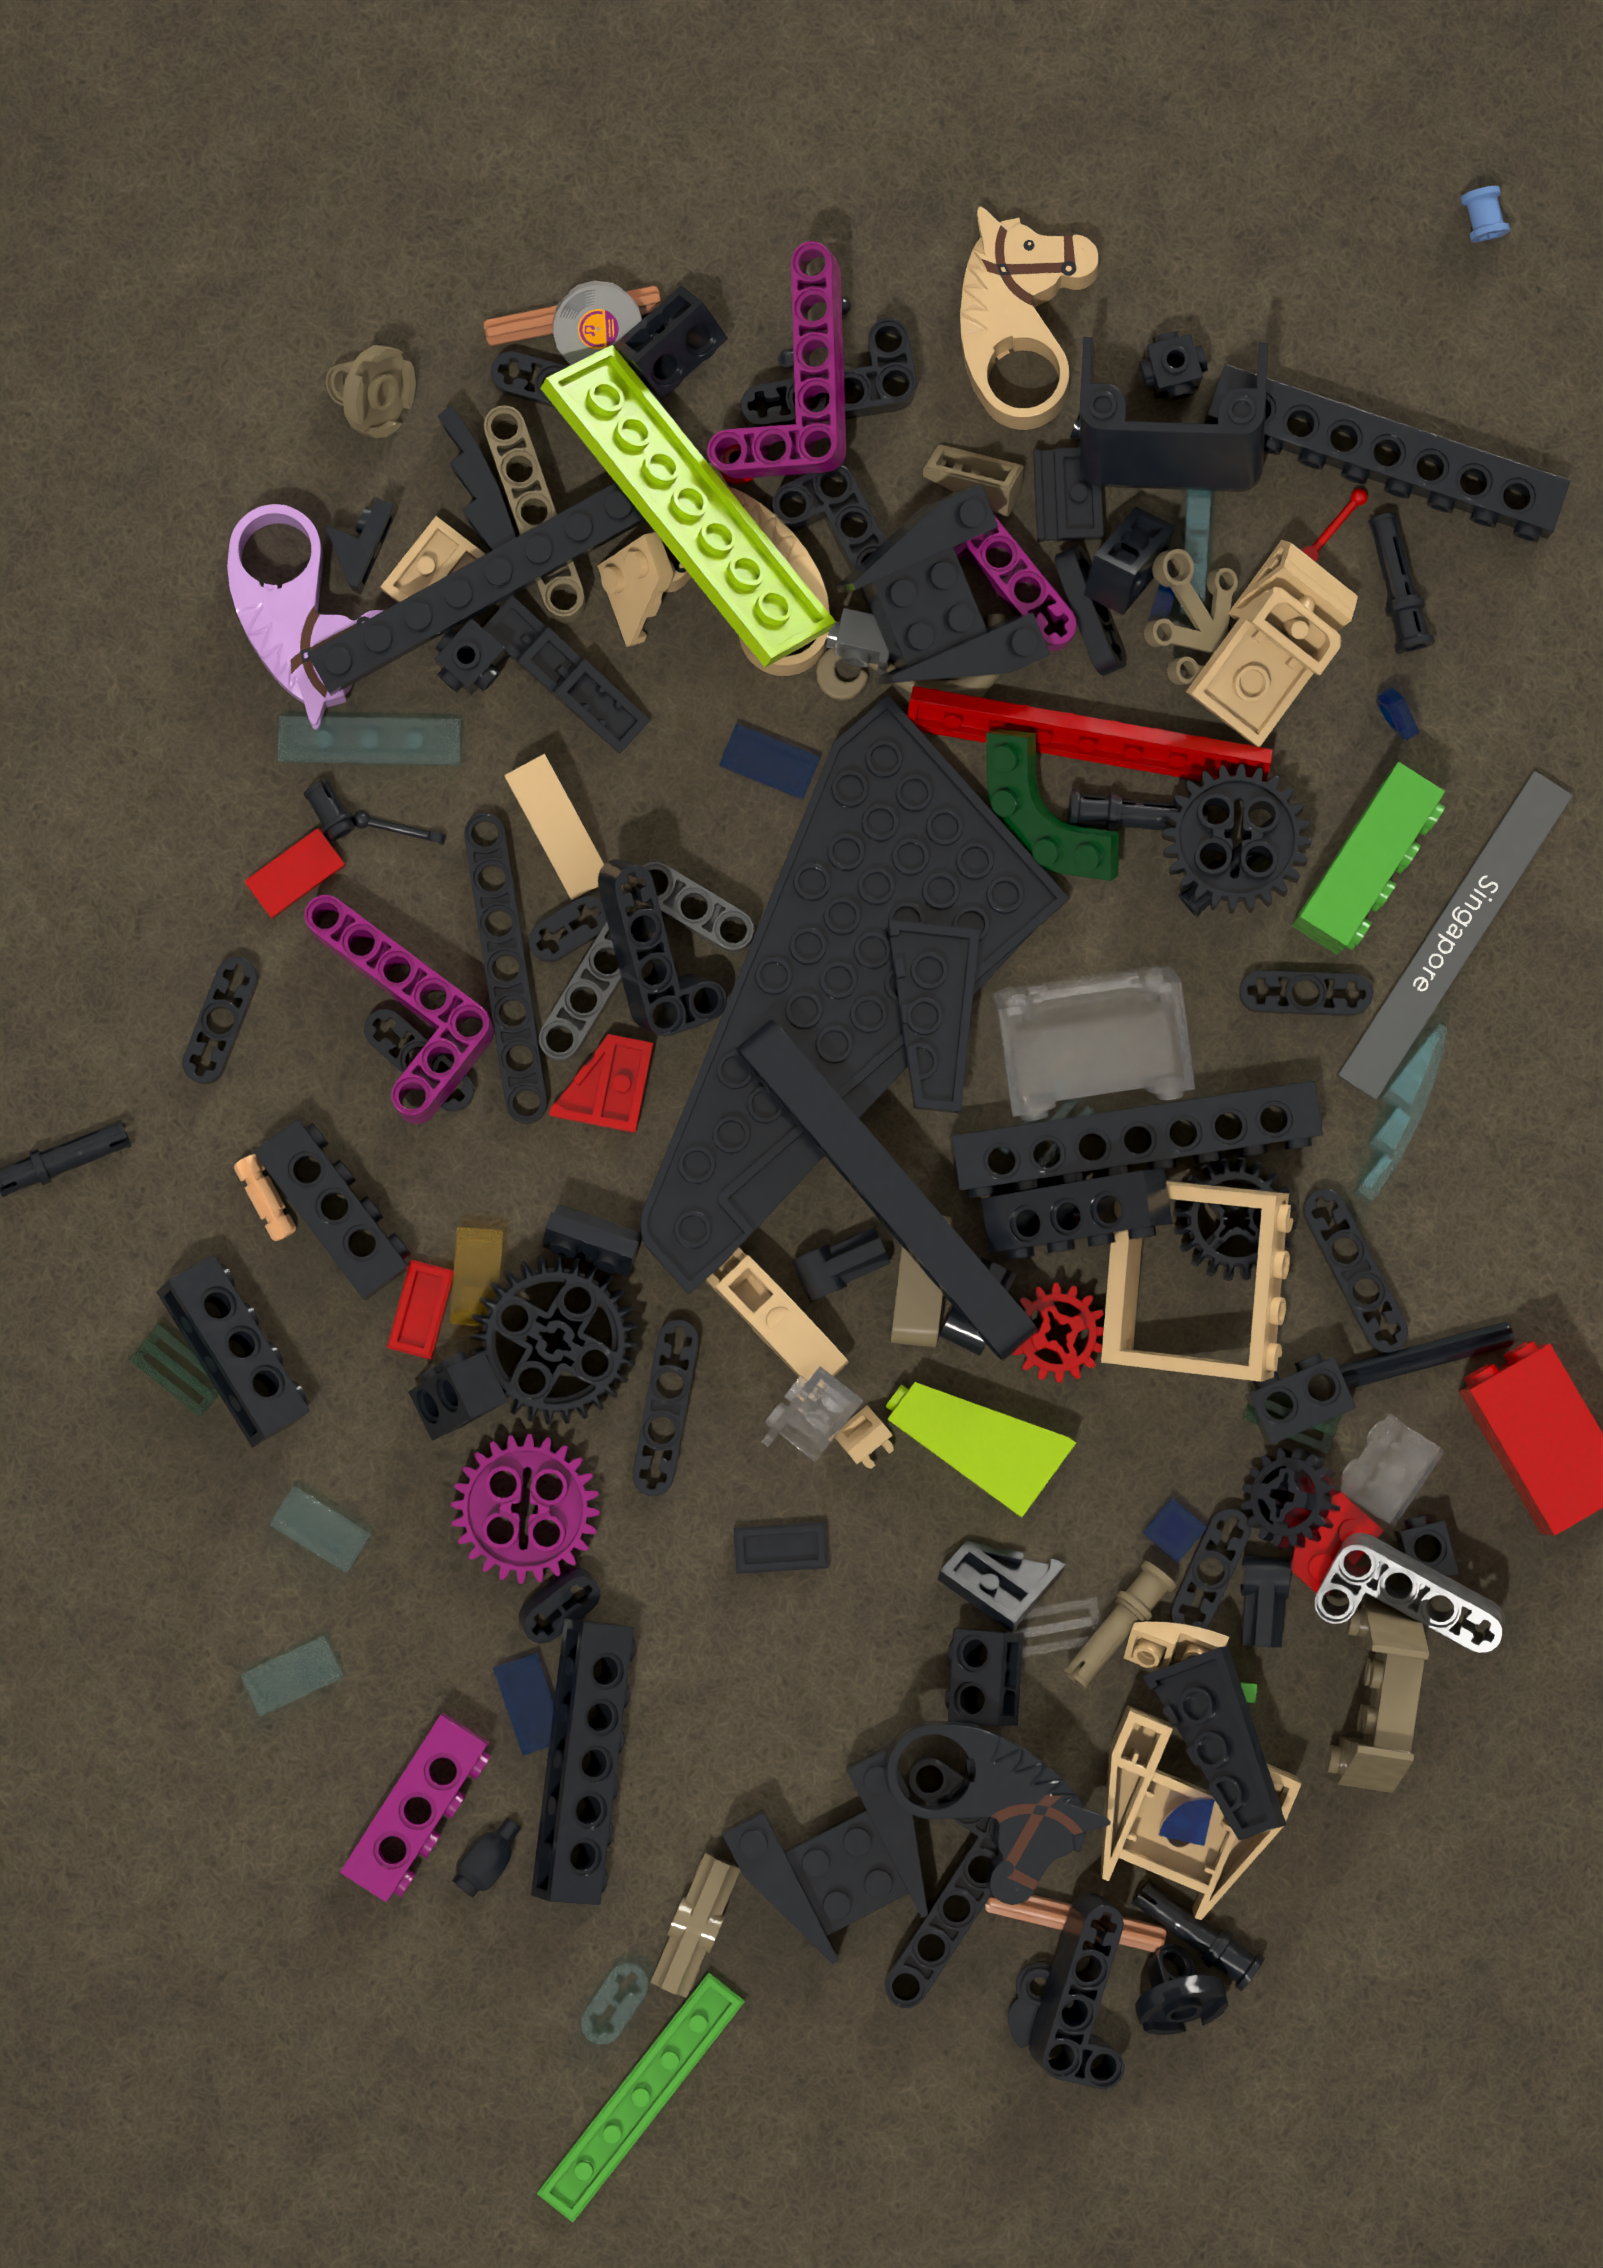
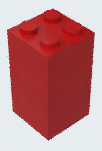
[1458,1341,1603,1536]

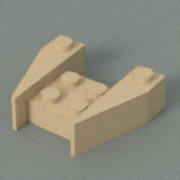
[1100,1705,1302,1920]

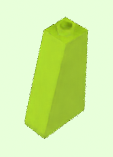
[885,1382,1076,1518]

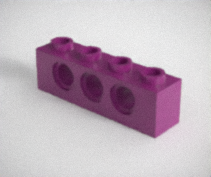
[340,1713,491,1903]

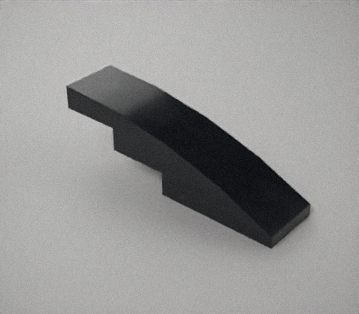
[437,405,516,552]
[481,595,650,754]

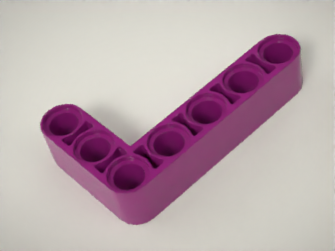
[707,241,846,479]
[304,895,494,1124]

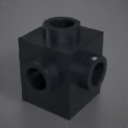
[1139,331,1208,401]
[435,618,508,695]

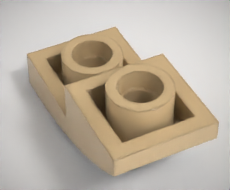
[1124,1621,1229,1671]

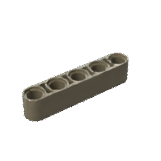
[484,405,586,623]

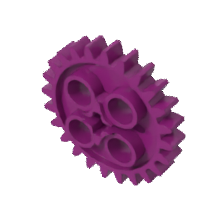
[451,1434,601,1584]

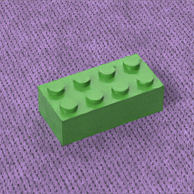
[1291,762,1445,955]

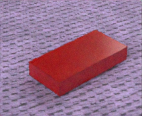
[244,828,346,919]
[387,1259,456,1360]

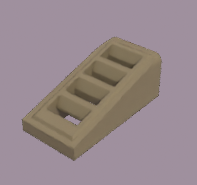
[923,444,1024,516]

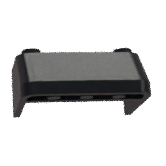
[1080,337,1268,492]

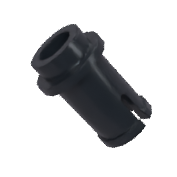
[304,780,355,841]

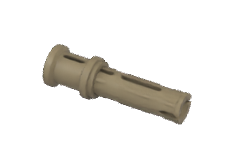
[1062,1561,1177,1690]

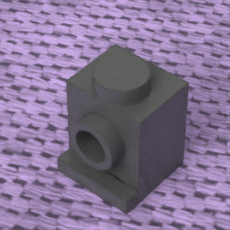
[826,608,890,675]

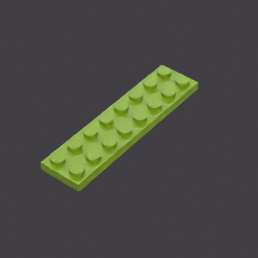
[540,345,836,668]

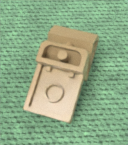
[1186,540,1358,747]

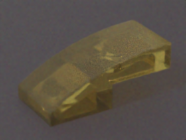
[450,1227,504,1326]

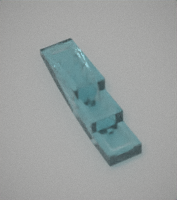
[1353,1023,1448,1204]

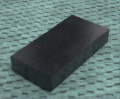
[734,1522,828,1574]

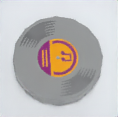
[552,281,642,365]

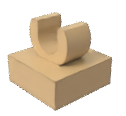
[832,1405,894,1469]

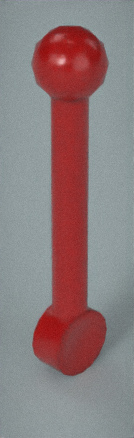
[1302,488,1368,562]

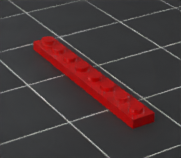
[907,686,1273,783]

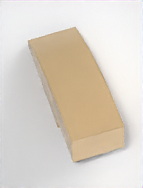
[504,754,604,901]

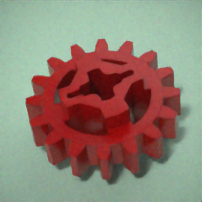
[1012,1283,1104,1383]

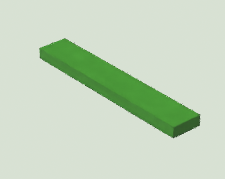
[537,1972,745,2222]

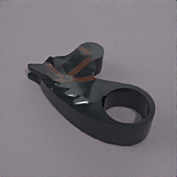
[883,1721,1111,1905]

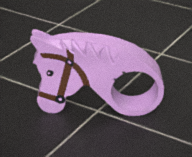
[227,504,383,730]

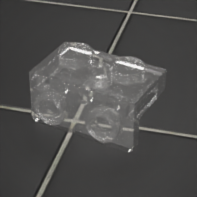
[761,1366,864,1462]
[1340,1413,1445,1528]

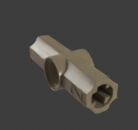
[650,1852,740,1998]

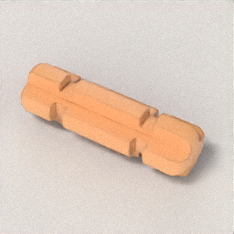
[234,1154,296,1241]

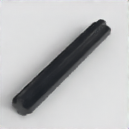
[1338,1322,1514,1389]

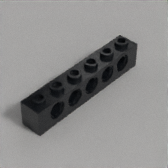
[531,1618,636,1905]

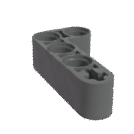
[1314,1533,1505,1653]

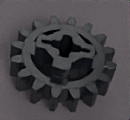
[1241,1448,1341,1549]

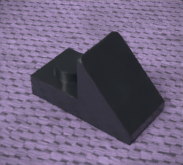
[325,498,397,595]

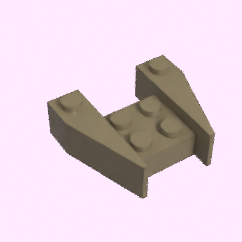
[1327,1600,1429,1793]

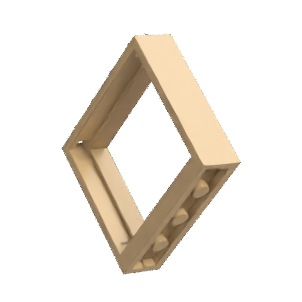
[1101,1181,1293,1382]

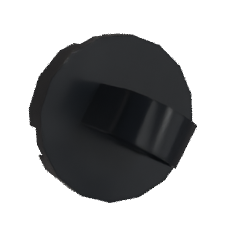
[1135,1944,1229,2035]

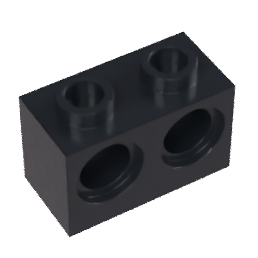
[614,286,728,399]
[1084,506,1175,615]
[408,1351,508,1441]
[1245,1353,1356,1445]
[945,1629,1024,1726]

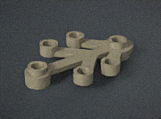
[1144,549,1238,685]

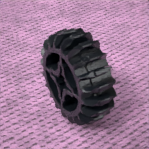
[1172,1157,1297,1281]

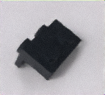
[542,1205,642,1277]

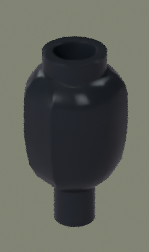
[452,1818,521,1898]

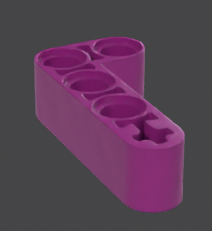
[953,515,1077,651]

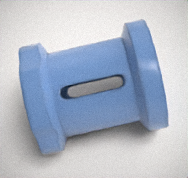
[1460,186,1510,243]

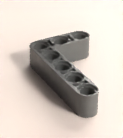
[539,862,754,1062]

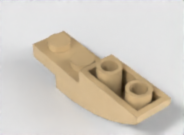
[705,1248,849,1394]

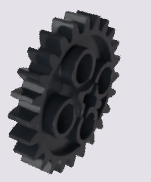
[1162,764,1312,914]

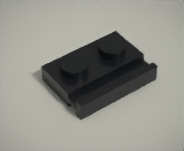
[1033,447,1104,543]

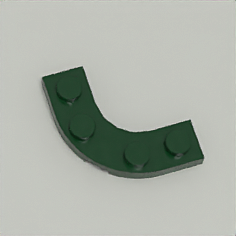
[986,728,1119,881]

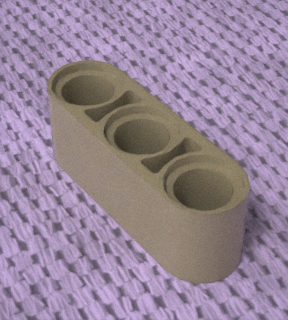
[890,1215,952,1348]

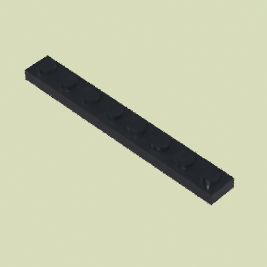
[307,482,646,696]

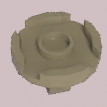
[326,345,416,438]

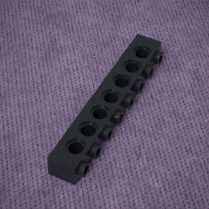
[1204,364,1571,542]
[949,1081,1323,1198]

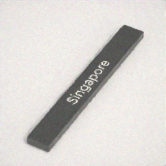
[1337,771,1573,1100]

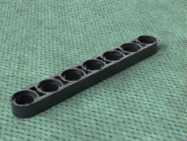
[464,813,547,1124]

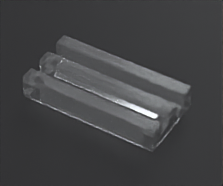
[1009,1597,1102,1657]

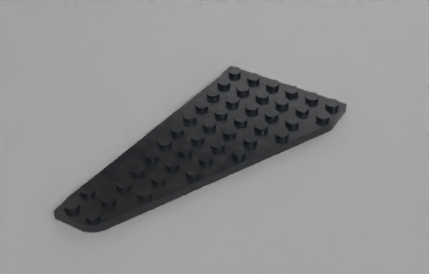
[640,695,1070,1295]

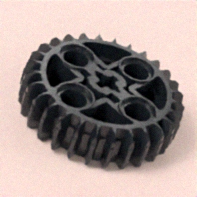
[468,1255,639,1425]

